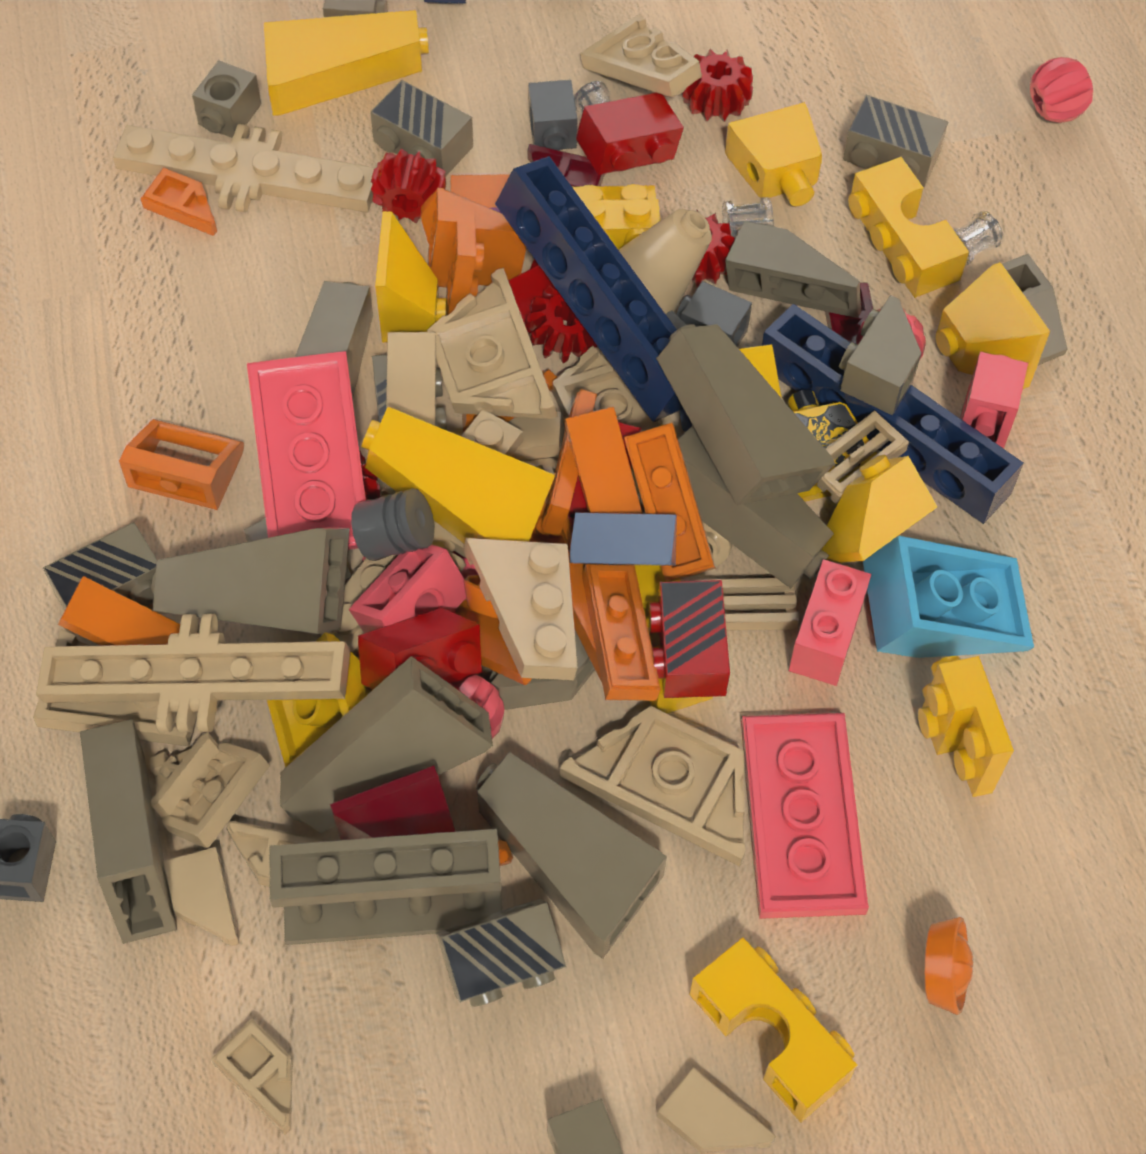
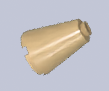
[619,209,712,314]

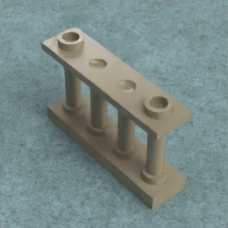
[269,829,502,945]

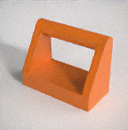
[119,419,244,510]

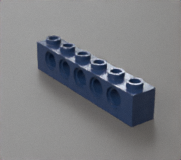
[495,156,684,422]
[762,303,1024,524]

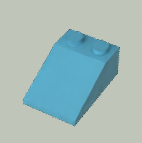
[863,536,1034,658]

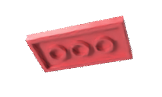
[247,351,366,550]
[741,713,869,919]

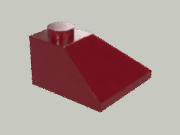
[330,766,456,840]

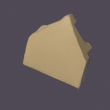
[149,732,270,849]

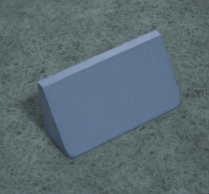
[570,513,677,566]

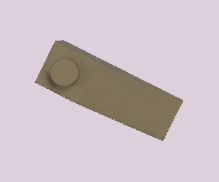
[725,221,861,318]

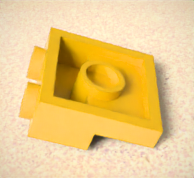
[572,184,661,250]
[918,656,1014,797]

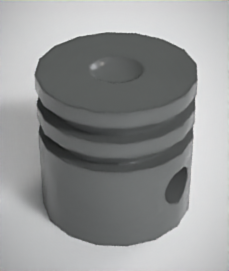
[351,488,435,561]

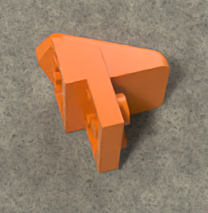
[421,188,527,315]

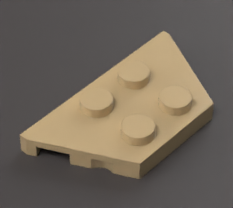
[427,268,558,419]
[553,346,680,469]
[560,706,745,867]

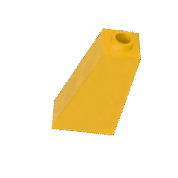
[263,10,429,116]
[361,407,555,544]

